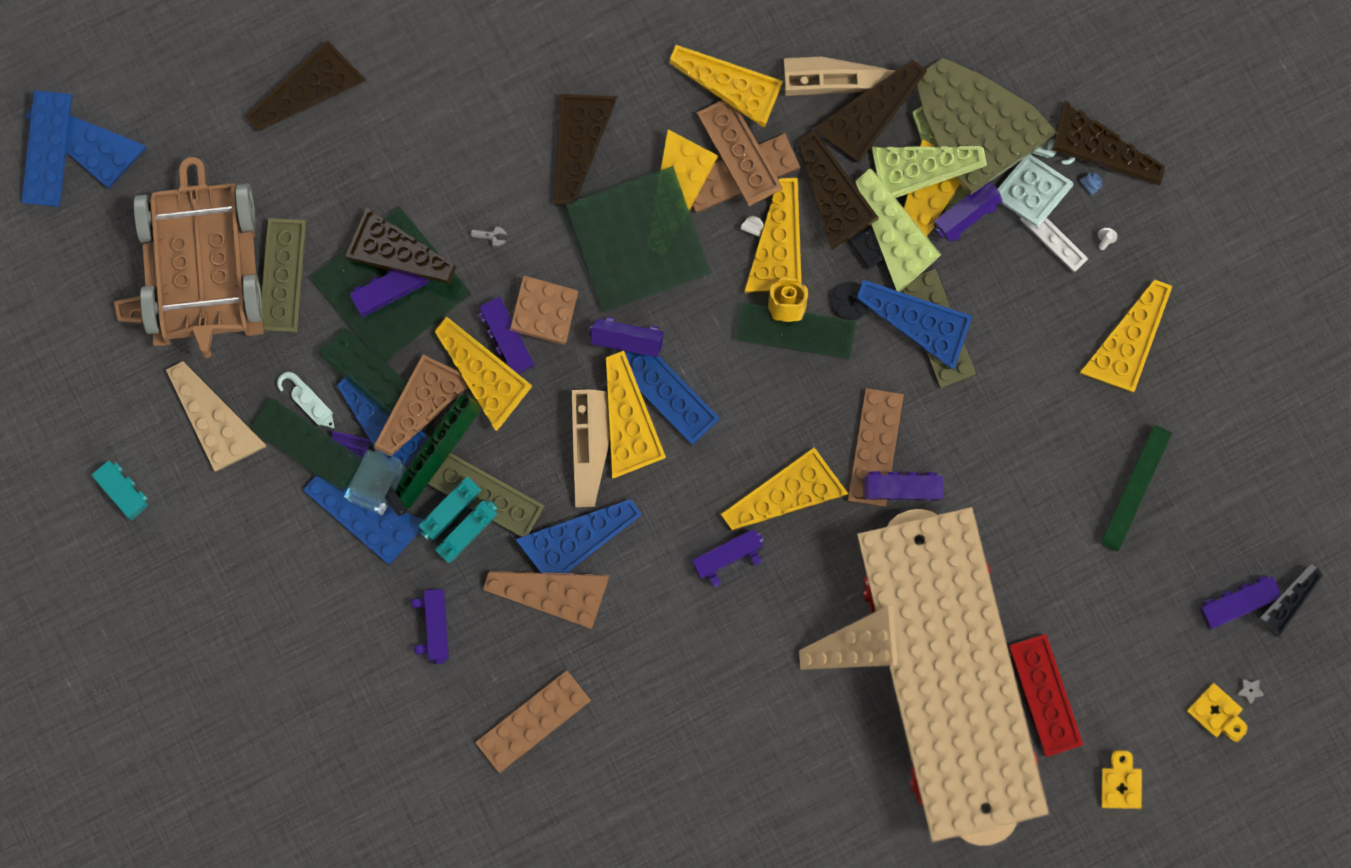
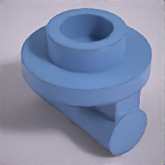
[1080,172,1102,196]

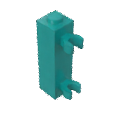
[418,476,483,540]
[435,500,500,563]

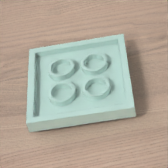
[998,154,1073,228]

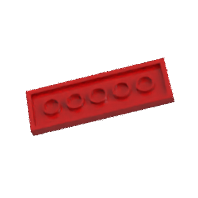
[1009,634,1083,757]

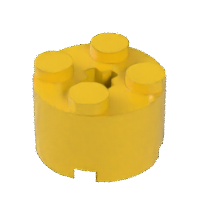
[768,277,808,322]

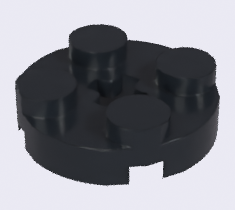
[832,282,869,321]

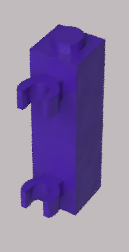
[934,182,1003,242]
[589,317,664,357]
[692,529,764,588]
[411,589,449,665]

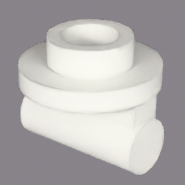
[741,216,764,236]
[1098,228,1117,250]

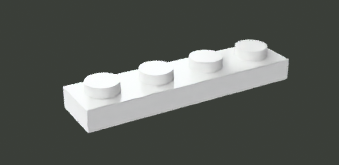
[1020,217,1088,273]

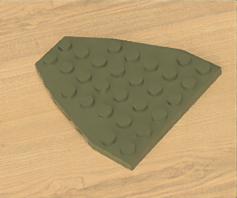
[915,58,1057,195]

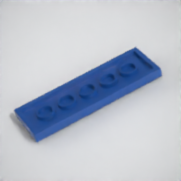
[22,90,73,207]
[625,351,720,446]

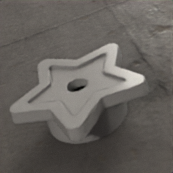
[1238,679,1264,704]

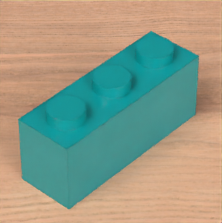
[92,460,149,520]

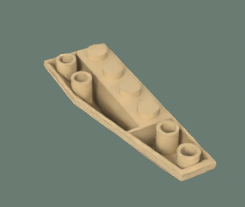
[784,57,895,96]
[572,390,610,508]

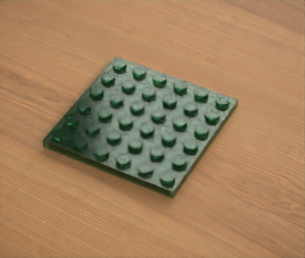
[566,166,711,312]
[311,206,471,365]

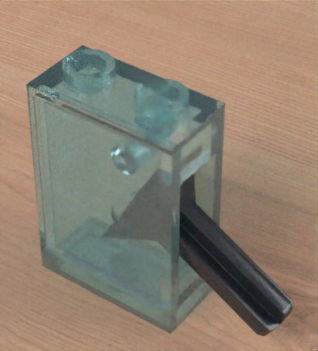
[344,449,407,516]

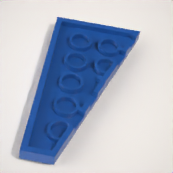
[25,108,147,189]
[857,280,972,371]
[337,371,429,483]
[304,476,423,566]
[515,499,642,573]

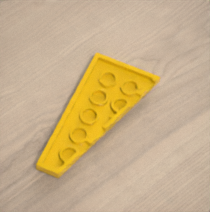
[669,45,783,128]
[647,130,719,257]
[904,139,961,237]
[745,178,802,293]
[1079,280,1172,393]
[435,317,532,431]
[606,351,666,479]
[721,448,848,531]

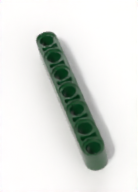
[393,395,481,510]
[1100,424,1172,552]

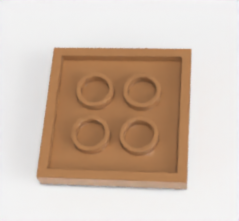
[510,276,578,346]

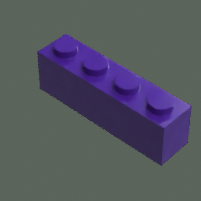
[350,270,430,318]
[478,297,535,374]
[863,471,943,501]
[1200,575,1282,630]

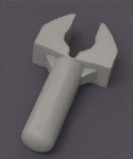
[471,227,507,247]

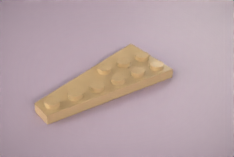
[166,361,267,472]
[799,605,898,670]

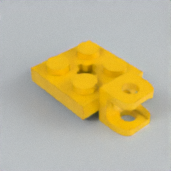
[1187,683,1248,742]
[1101,750,1142,808]

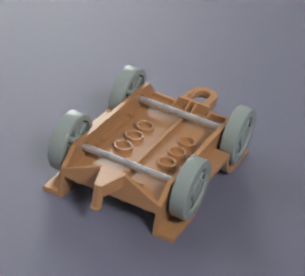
[134,157,264,358]

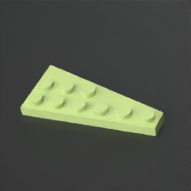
[856,169,941,292]

